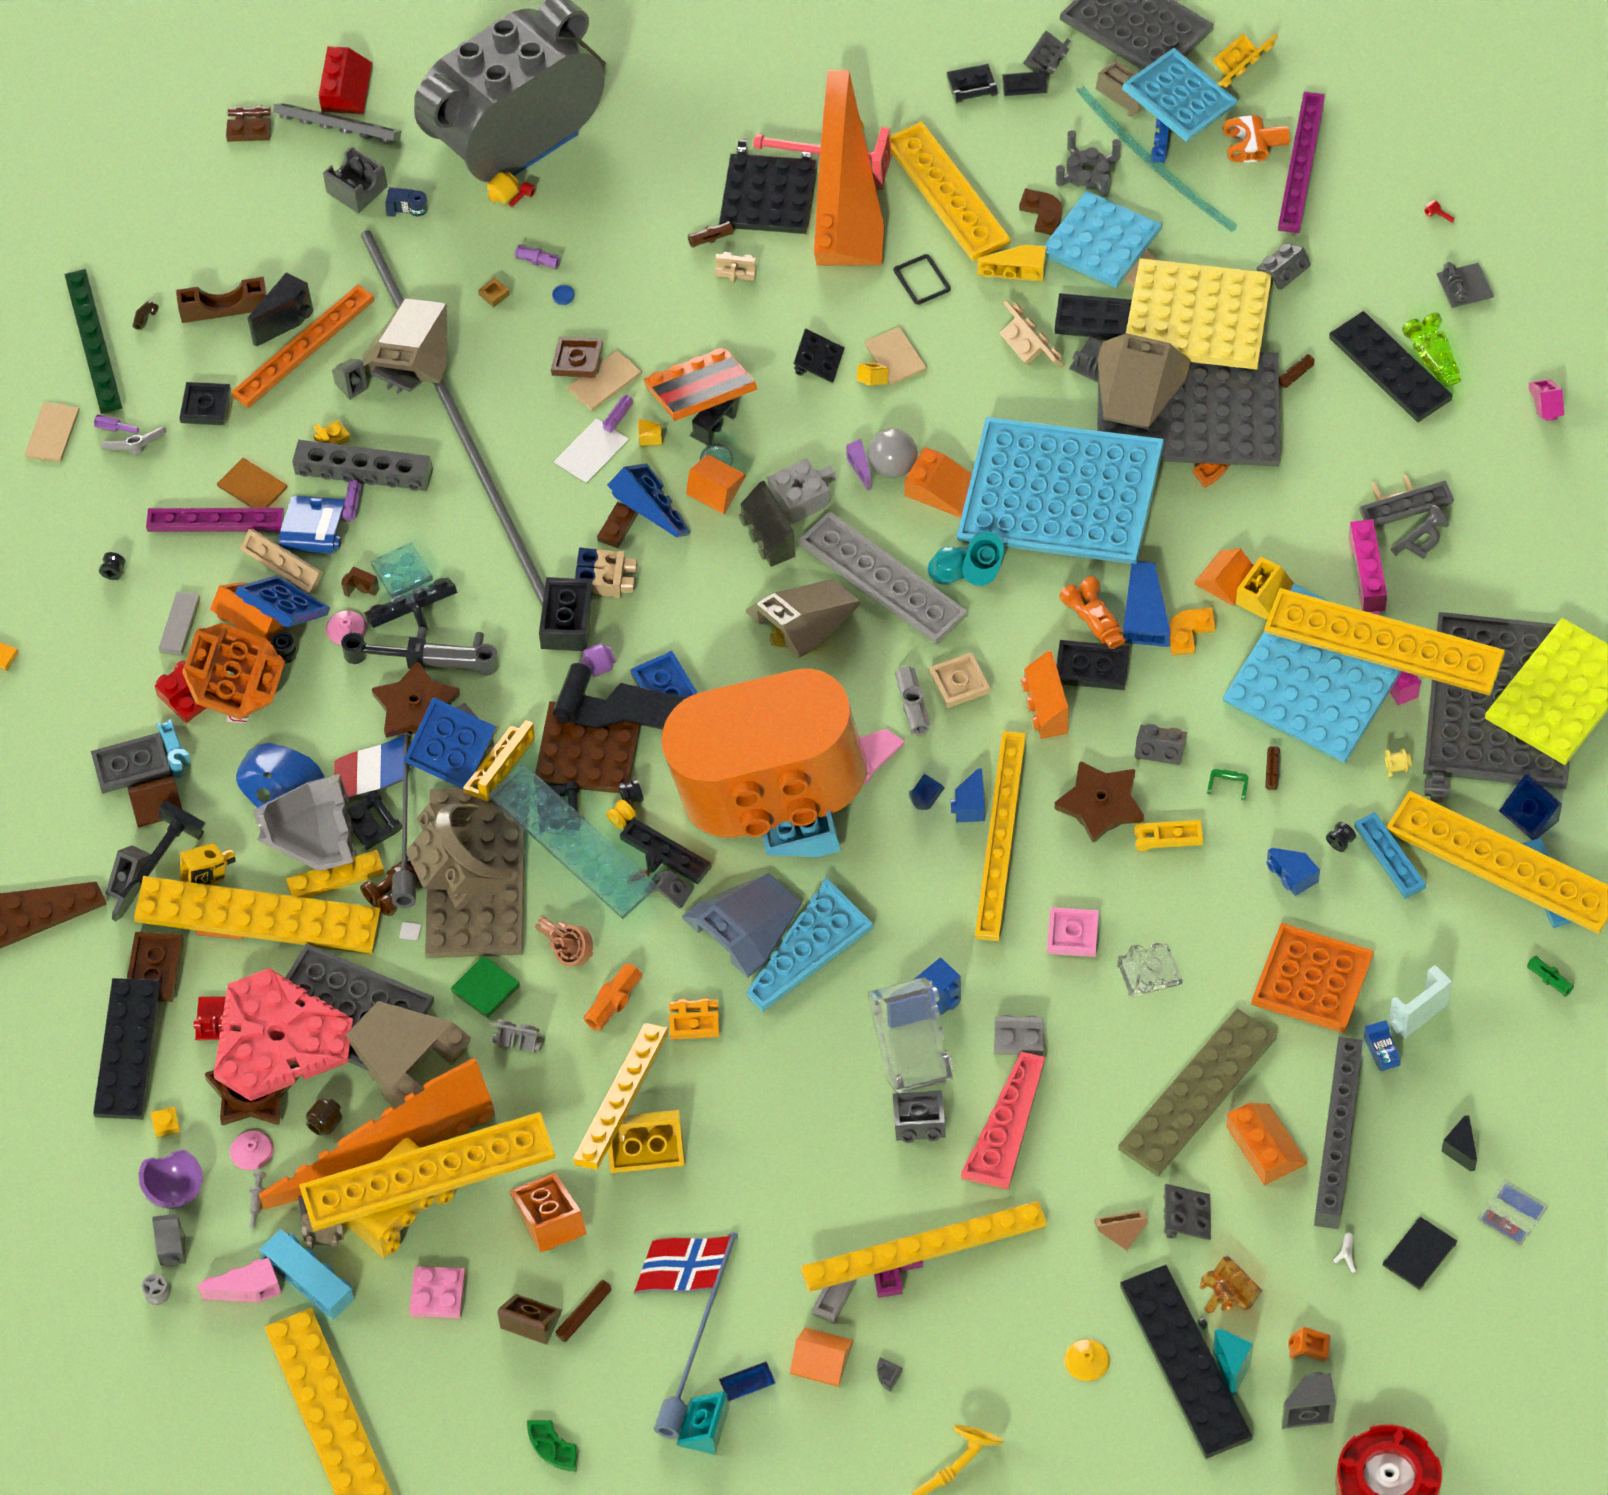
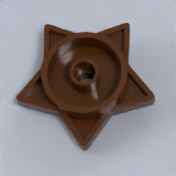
[371,662,460,738]
[1054,762,1144,842]
[205,1070,298,1126]

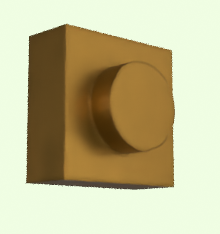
[478,278,510,308]

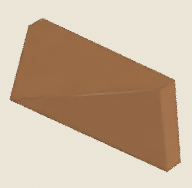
[1094,1210,1148,1251]

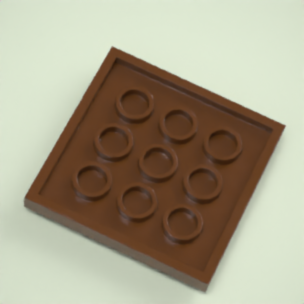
[534,701,640,793]

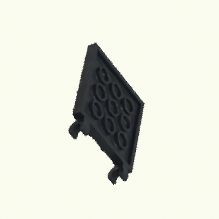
[719,139,817,234]

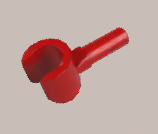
[508,182,536,207]
[1424,201,1455,223]

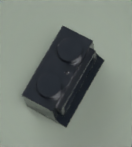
[689,399,736,447]

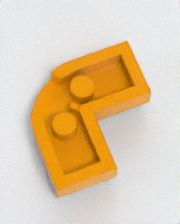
[1169,608,1215,655]

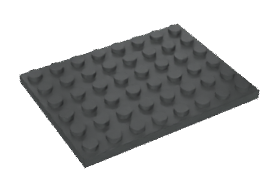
[1097,345,1280,467]
[1423,612,1579,789]

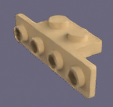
[1000,300,1065,368]

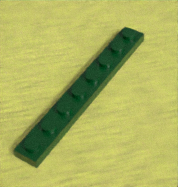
[64,269,123,414]

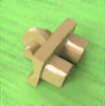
[715,252,756,282]

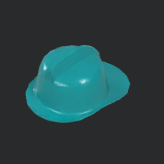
[962,532,1004,586]
[927,546,968,584]

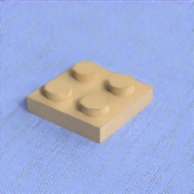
[929,652,990,709]

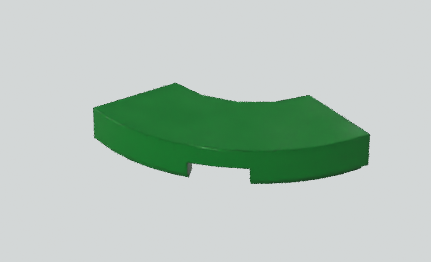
[527,1420,577,1472]

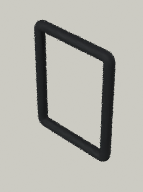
[893,254,951,305]

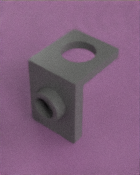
[644,870,693,909]

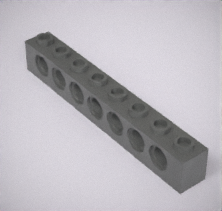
[1314,1037,1363,1229]

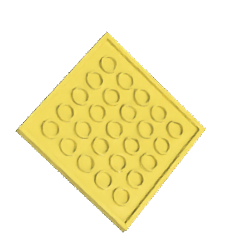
[1126,259,1272,369]

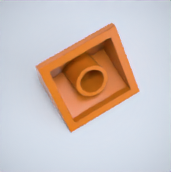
[686,454,746,515]
[1195,548,1254,606]
[790,1327,854,1387]

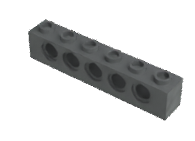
[292,439,433,491]

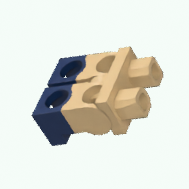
[575,547,637,598]

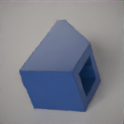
[1266,848,1320,896]

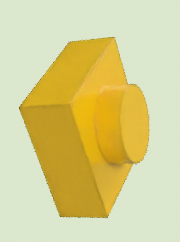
[150,1106,181,1138]

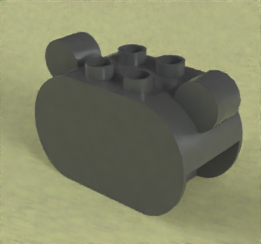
[414,0,604,182]

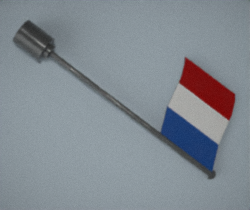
[334,732,416,908]

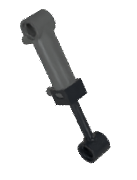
[341,627,499,676]

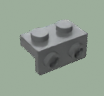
[1023,31,1071,75]
[1256,243,1311,290]
[1134,724,1187,765]

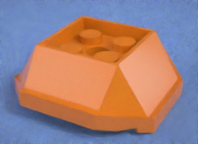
[182,623,285,720]

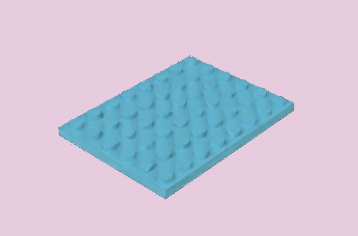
[957,417,1165,564]

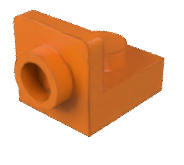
[1288,1326,1330,1362]

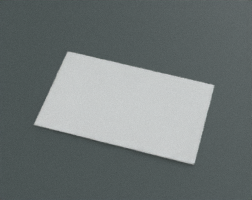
[554,418,629,483]

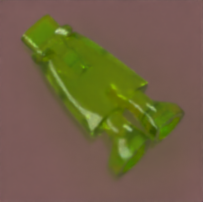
[1402,312,1462,387]

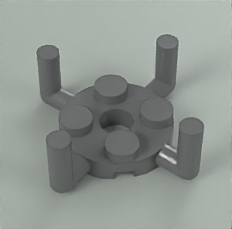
[1056,130,1121,196]

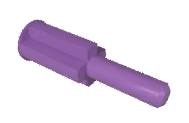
[94,414,139,434]

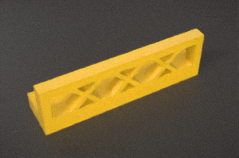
[463,720,535,802]

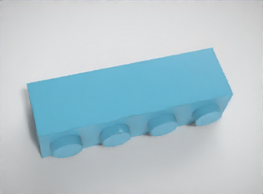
[259,1229,354,1320]

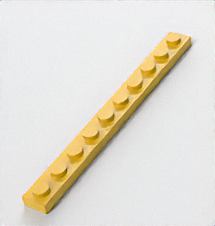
[975,731,1026,942]
[800,1201,1047,1292]

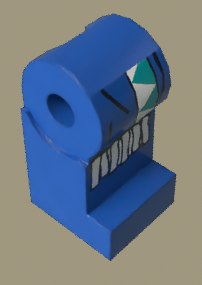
[1364,1020,1400,1071]

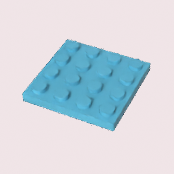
[1121,48,1238,142]
[1044,191,1162,289]

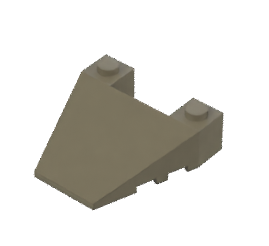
[346,1001,471,1108]

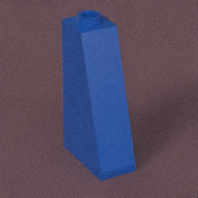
[1123,561,1170,647]

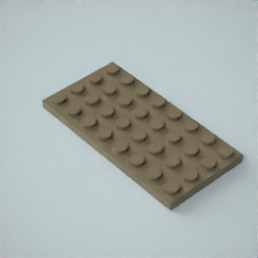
[425,786,525,958]

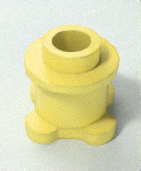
[1384,749,1412,777]

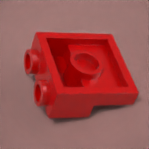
[154,661,206,724]

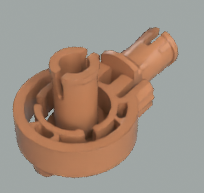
[535,916,594,967]

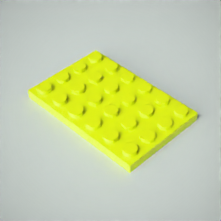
[1485,618,1608,765]

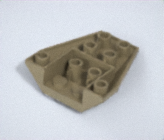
[362,298,447,383]
[1097,333,1190,429]
[746,579,861,658]

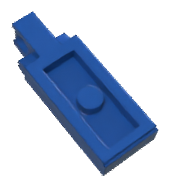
[1151,118,1169,163]

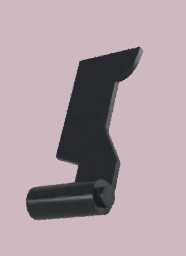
[553,663,686,730]

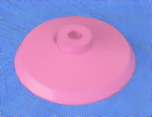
[326,611,367,645]
[230,1130,274,1170]

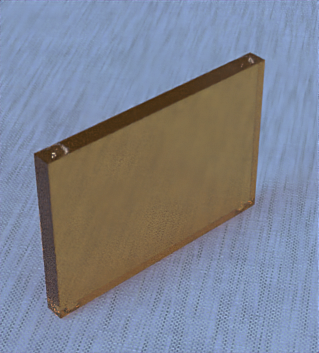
[217,458,288,508]

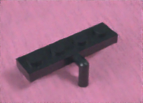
[364,578,458,631]
[620,818,712,884]

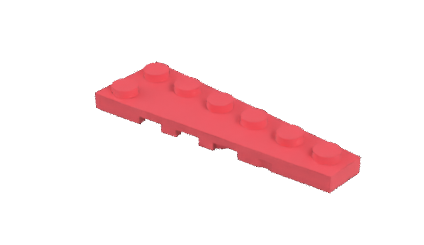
[961,1052,1045,1190]

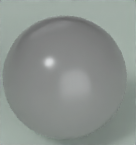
[868,428,918,478]

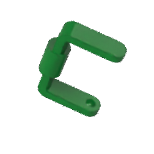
[1207,769,1249,800]

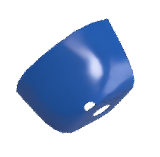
[236,743,325,808]

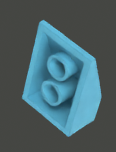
[762,811,841,857]

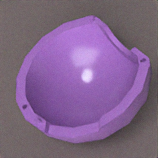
[138,1149,203,1209]

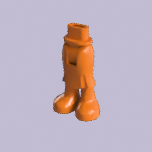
[1059,576,1125,649]

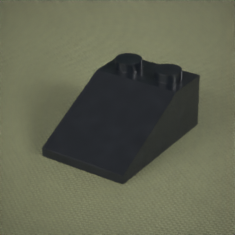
[247,272,313,347]
[539,577,593,651]

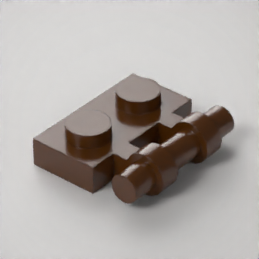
[226,105,271,142]

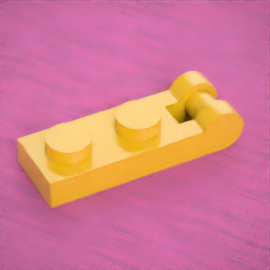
[1134,820,1203,851]

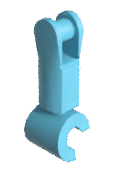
[157,719,191,778]

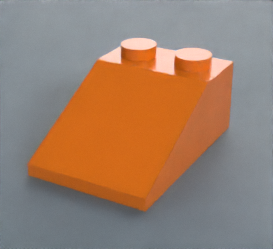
[904,447,972,518]
[510,1173,587,1253]

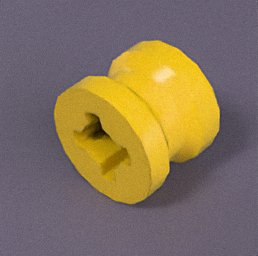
[606,800,636,830]

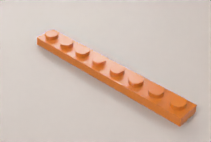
[231,285,374,408]

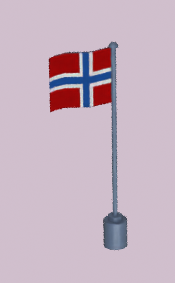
[634,1232,738,1439]

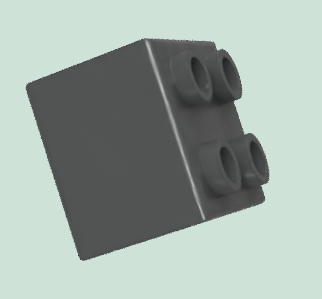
[323,146,388,214]

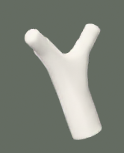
[1333,1233,1356,1273]

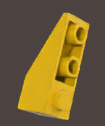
[977,245,1046,281]

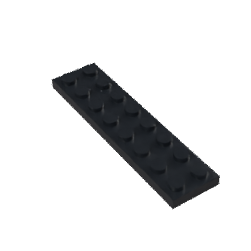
[1054,293,1132,339]
[1120,1264,1253,1459]

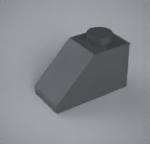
[332,359,368,400]
[105,845,151,899]
[152,1214,186,1267]

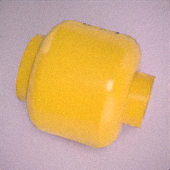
[487,172,519,204]

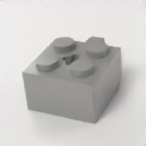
[767,458,836,525]

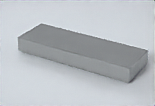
[159,591,200,656]

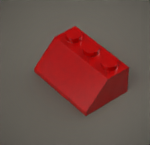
[318,46,372,114]

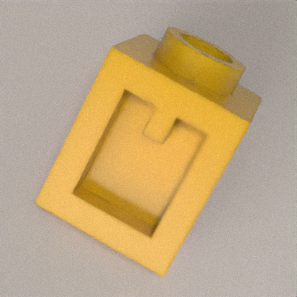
[313,420,351,445]

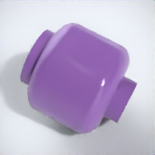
[580,643,616,677]

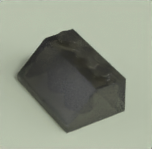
[739,481,795,567]

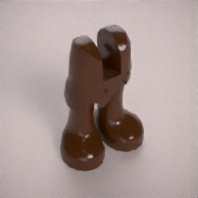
[360,856,421,916]

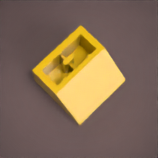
[1236,556,1295,620]

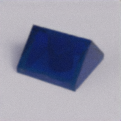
[1499,773,1562,840]

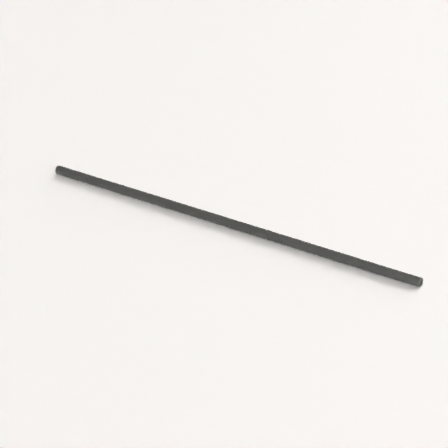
[361,230,545,606]

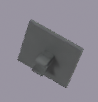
[370,367,424,394]

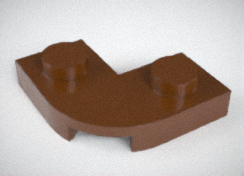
[1019,188,1062,235]

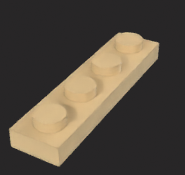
[240,529,323,593]

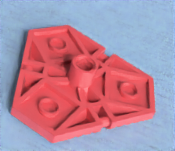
[214,968,353,1101]

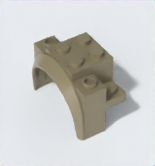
[406,803,511,909]

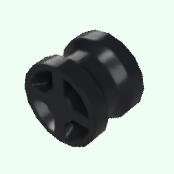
[99,552,126,580]
[618,779,644,805]
[1326,822,1356,852]

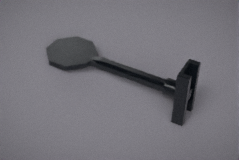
[112,800,206,922]

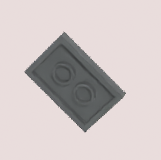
[91,732,171,794]

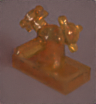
[1199,1256,1262,1313]

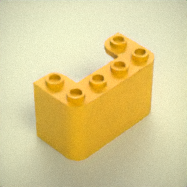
[344,1138,456,1259]

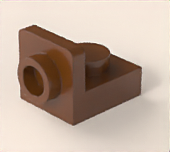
[341,566,379,597]

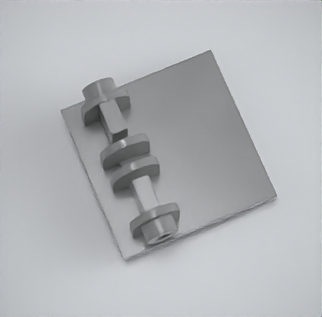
[489,1019,545,1053]

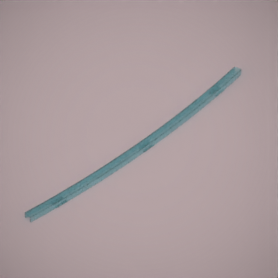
[1077,85,1237,232]

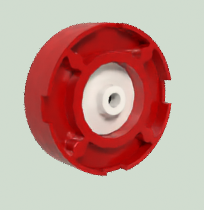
[1335,1424,1442,1495]

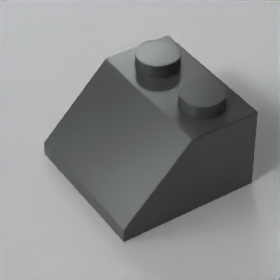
[1281,1372,1336,1429]

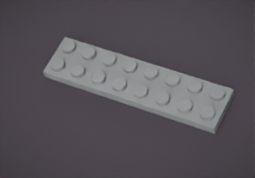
[799,511,967,645]

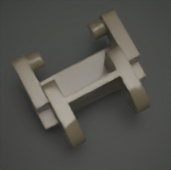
[302,1213,345,1249]

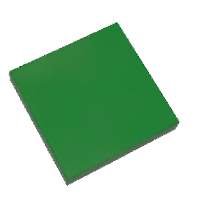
[451,955,520,1019]

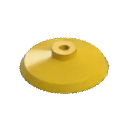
[1064,1339,1110,1381]

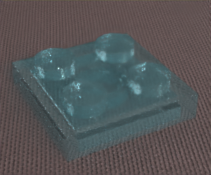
[371,542,433,599]

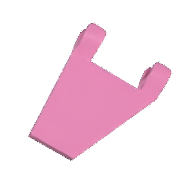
[860,729,905,784]

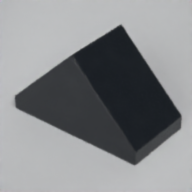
[1441,1115,1477,1171]

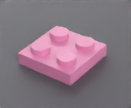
[1047,907,1099,957]
[409,1266,465,1318]

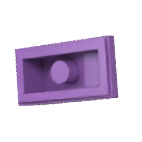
[846,439,871,490]

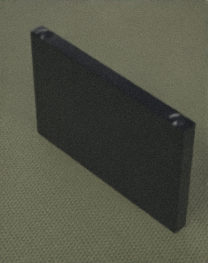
[1383,1216,1457,1290]

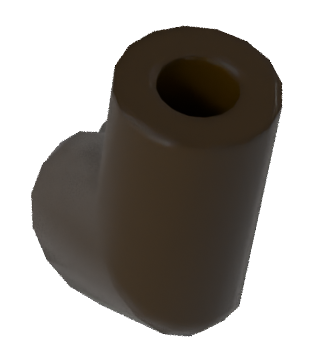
[132,301,159,330]

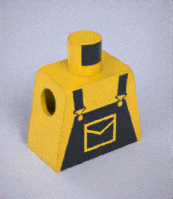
[180,843,236,885]

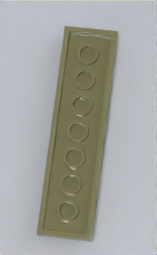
[1118,1008,1277,1177]

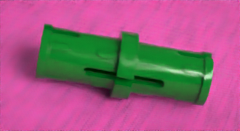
[1527,955,1574,997]

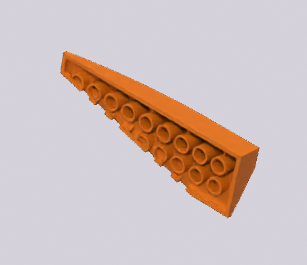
[814,70,884,265]
[258,1058,495,1209]

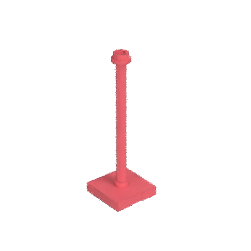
[753,127,892,189]

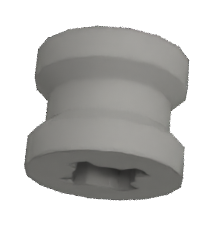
[142,1274,170,1305]

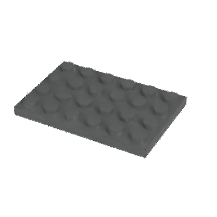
[1060,0,1214,70]
[285,943,434,1071]

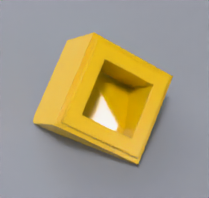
[857,362,889,386]
[638,419,662,446]

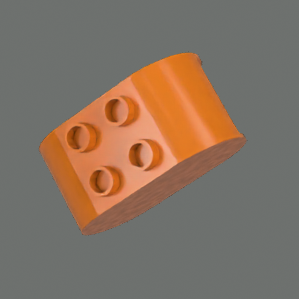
[662,668,867,838]

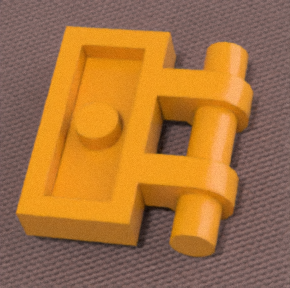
[669,997,719,1040]

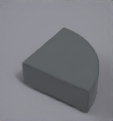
[877,1357,903,1392]

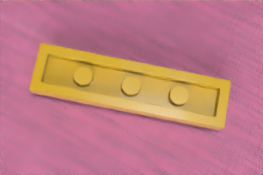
[286,850,385,898]

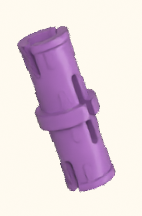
[515,244,561,270]

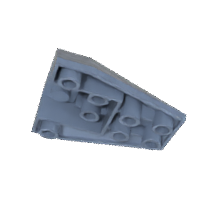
[682,873,802,978]

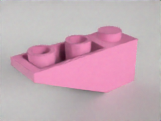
[197,1258,281,1303]

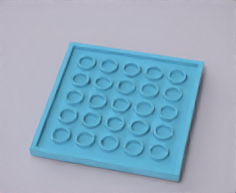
[1222,584,1402,764]

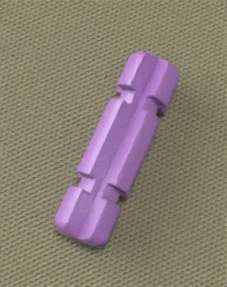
[602,395,633,433]
[342,480,361,522]

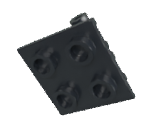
[793,328,845,383]

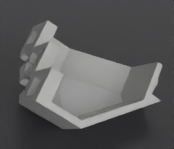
[253,774,356,871]

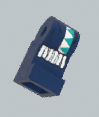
[385,187,428,217]

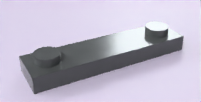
[1359,480,1454,527]

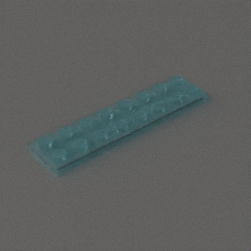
[489,763,656,919]

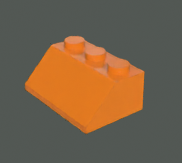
[210,582,287,641]
[1021,650,1069,739]
[1226,1103,1307,1185]

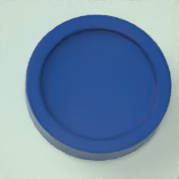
[552,285,574,305]

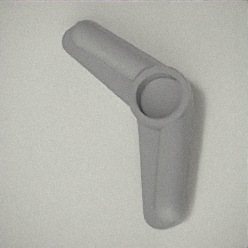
[100,426,166,455]

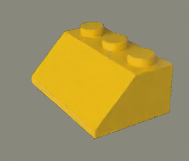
[608,1110,684,1173]

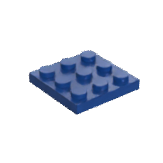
[235,575,330,627]
[403,697,498,789]

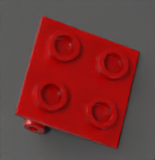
[193,996,241,1040]

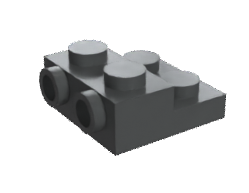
[893,1090,946,1143]

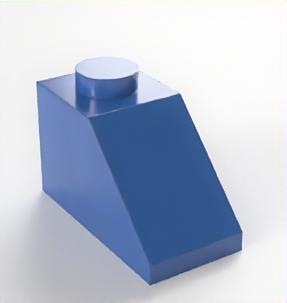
[950,768,985,823]

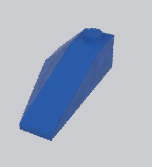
[607,463,691,538]

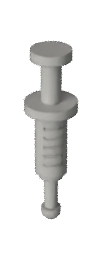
[249,1171,266,1229]

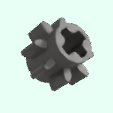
[1425,772,1450,803]

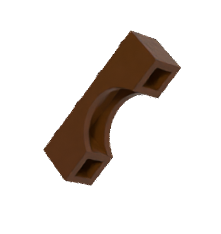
[176,277,267,323]

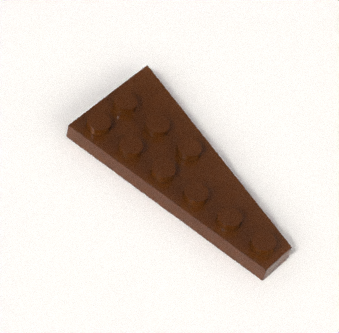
[0,881,107,949]

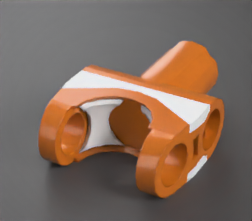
[1222,115,1290,163]

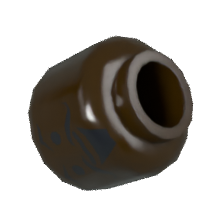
[306,1099,343,1136]

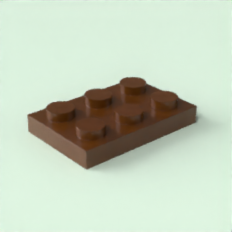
[127,932,184,1002]

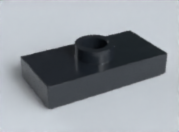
[1002,71,1047,96]

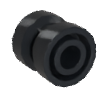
[271,632,297,663]

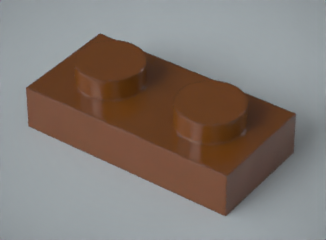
[597,502,638,549]

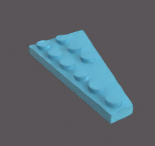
[747,877,873,1012]

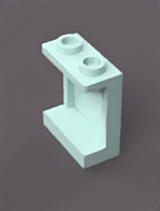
[1388,965,1452,1039]

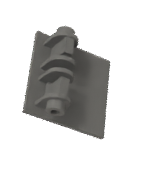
[1436,262,1494,308]
[1069,337,1103,382]
[1163,1184,1211,1240]

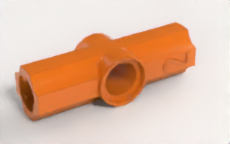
[583,964,643,1031]

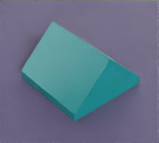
[1213,1328,1253,1396]
[677,1391,729,1455]

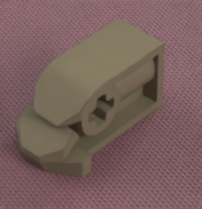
[1096,60,1144,117]

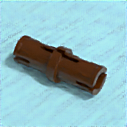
[687,221,733,248]

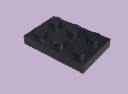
[1056,640,1130,690]

